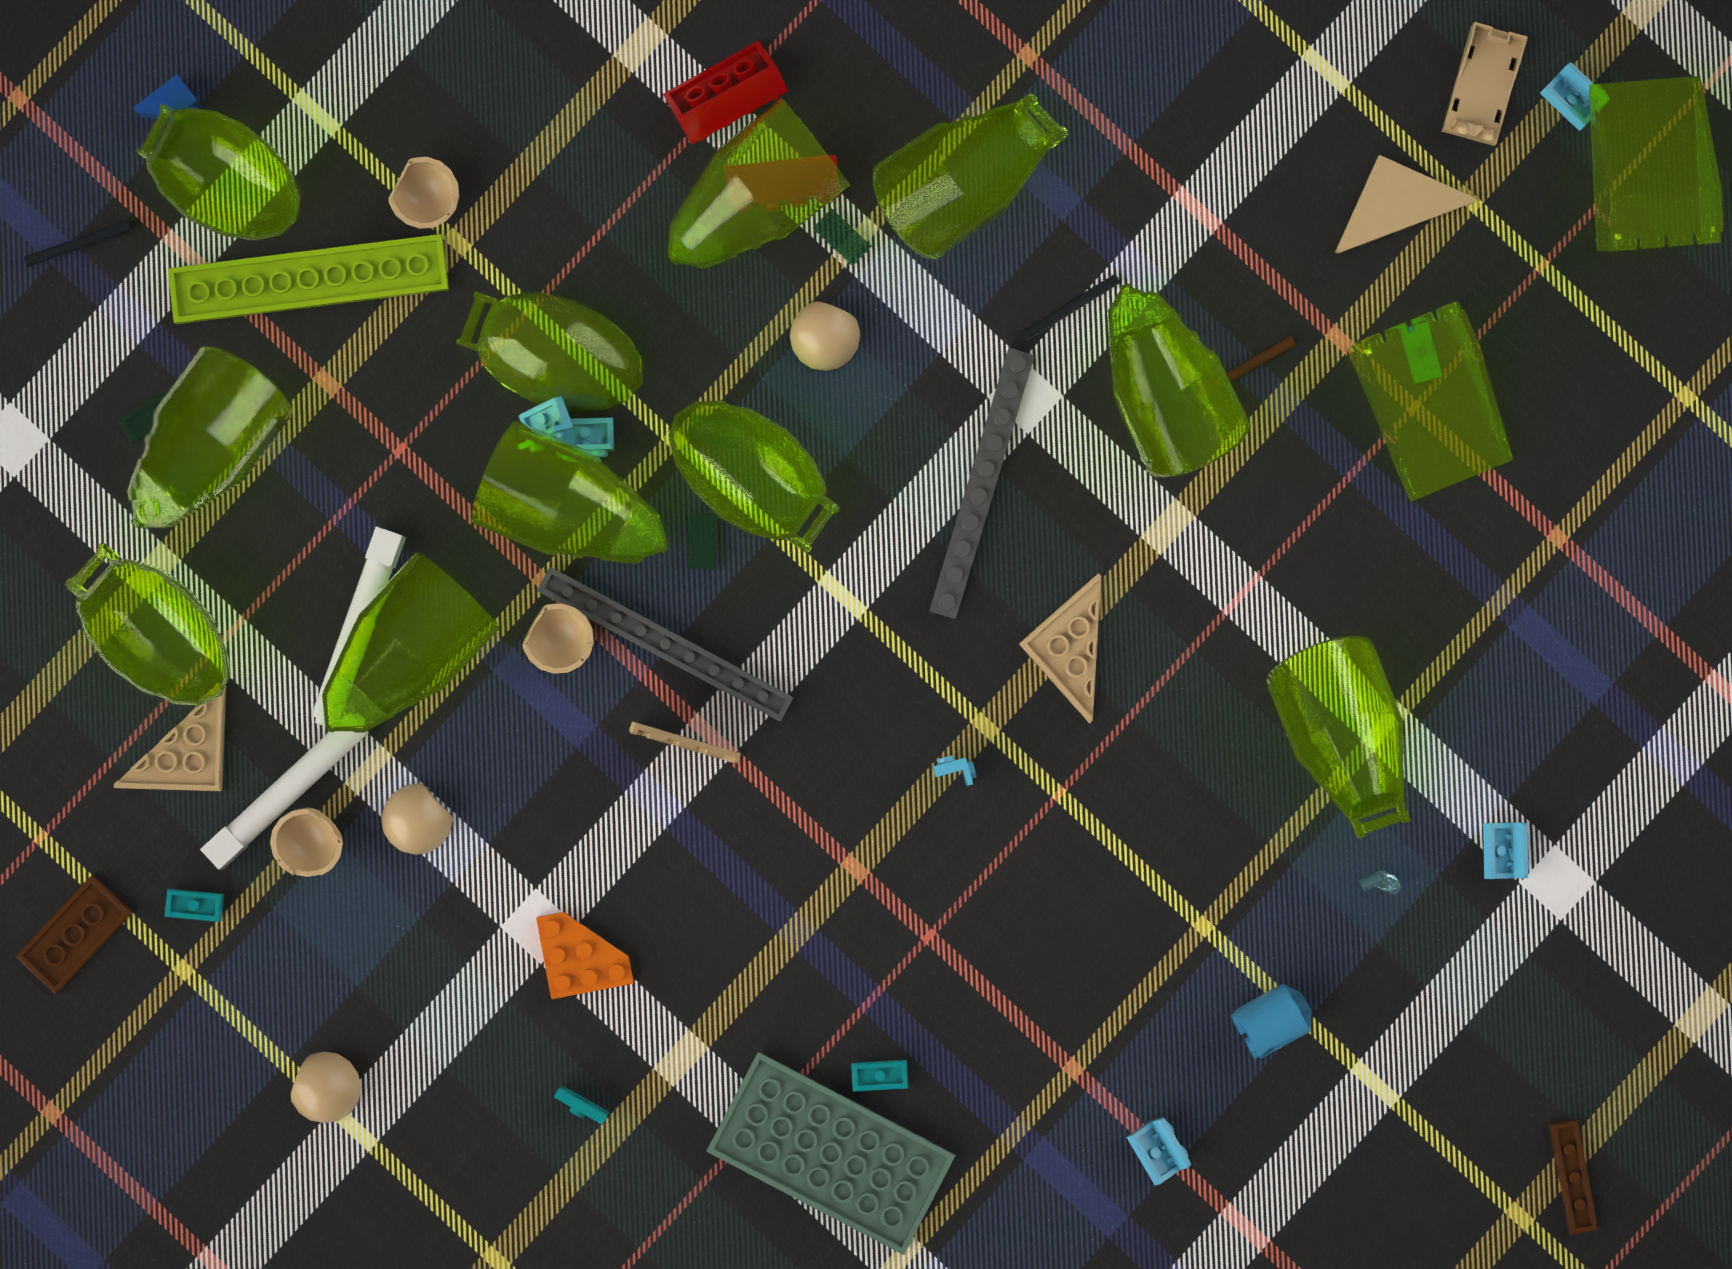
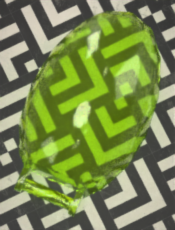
[136,103,301,241]
[456,292,643,411]
[668,401,840,553]
[65,543,230,706]

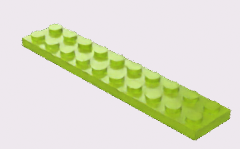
[167,234,449,324]

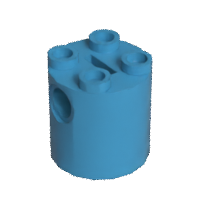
[1231,983,1312,1059]

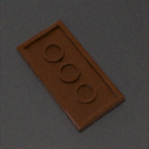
[15,875,134,994]

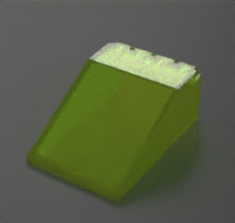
[1589,76,1723,251]
[1347,301,1513,502]

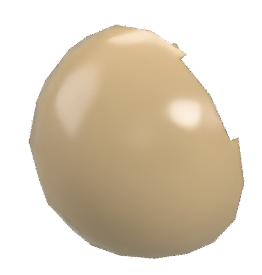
[388,157,459,229]
[790,302,860,371]
[523,603,594,674]
[381,783,453,855]
[270,807,343,877]
[291,1051,361,1123]

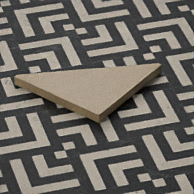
[1335,155,1476,254]
[1019,573,1101,723]
[114,684,226,791]
[629,722,741,764]

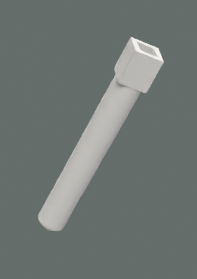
[311,527,406,728]
[200,713,369,870]

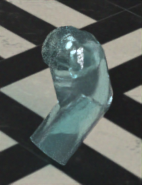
[1358,870,1401,895]

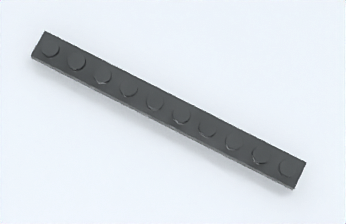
[929,348,1035,619]
[537,567,794,722]

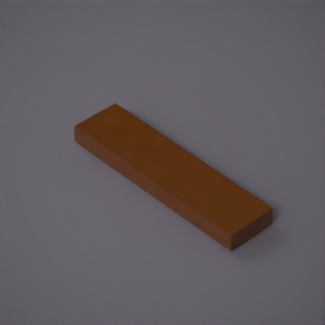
[1548,1119,1598,1235]

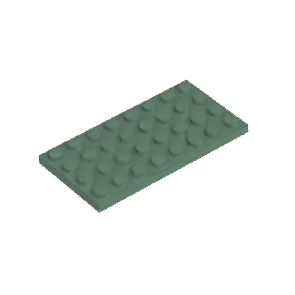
[706,1051,955,1255]

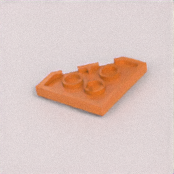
[536,912,634,999]

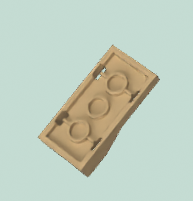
[1442,22,1528,146]

